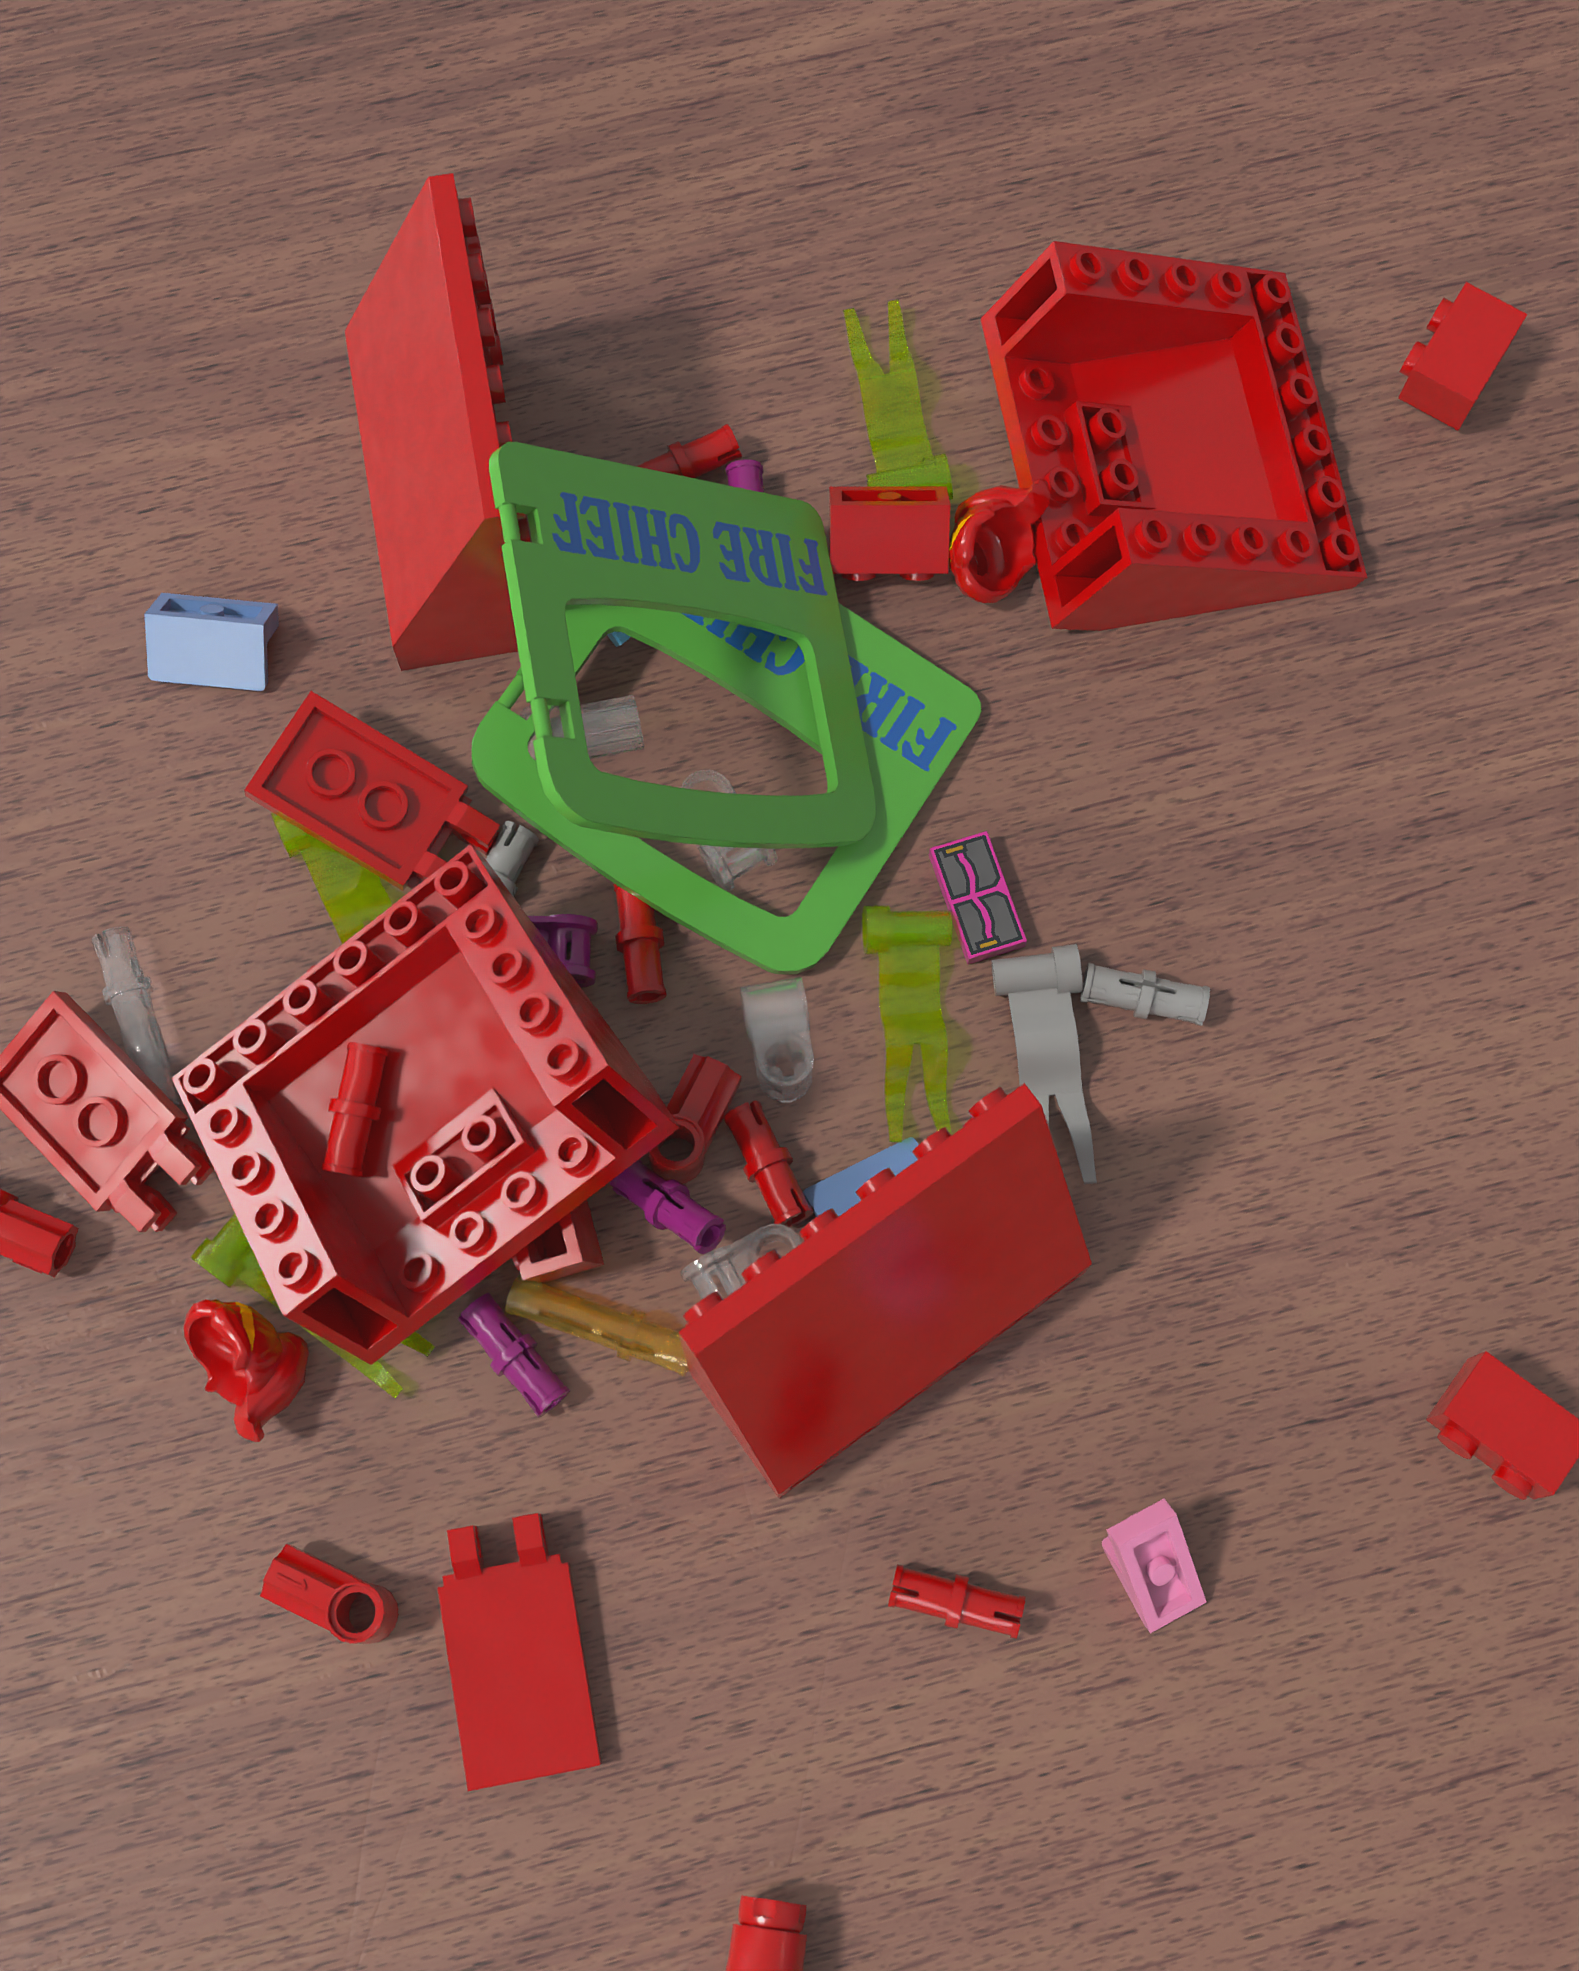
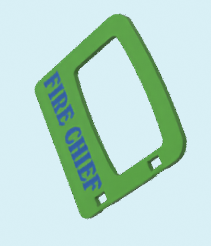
[489,442,876,849]
[472,603,981,974]

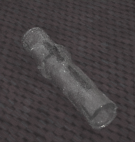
[91,927,182,1105]

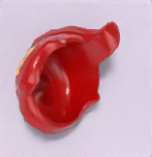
[948,479,1050,603]
[184,1299,309,1442]

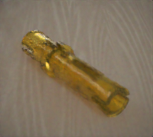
[505,1274,689,1377]

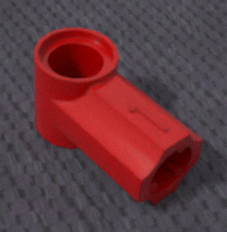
[649,1054,742,1184]
[0,1189,79,1278]
[260,1544,399,1644]

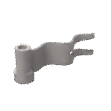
[991,944,1097,1184]

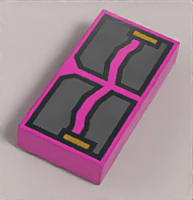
[929,831,1027,965]

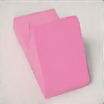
[1102,1499,1207,1634]

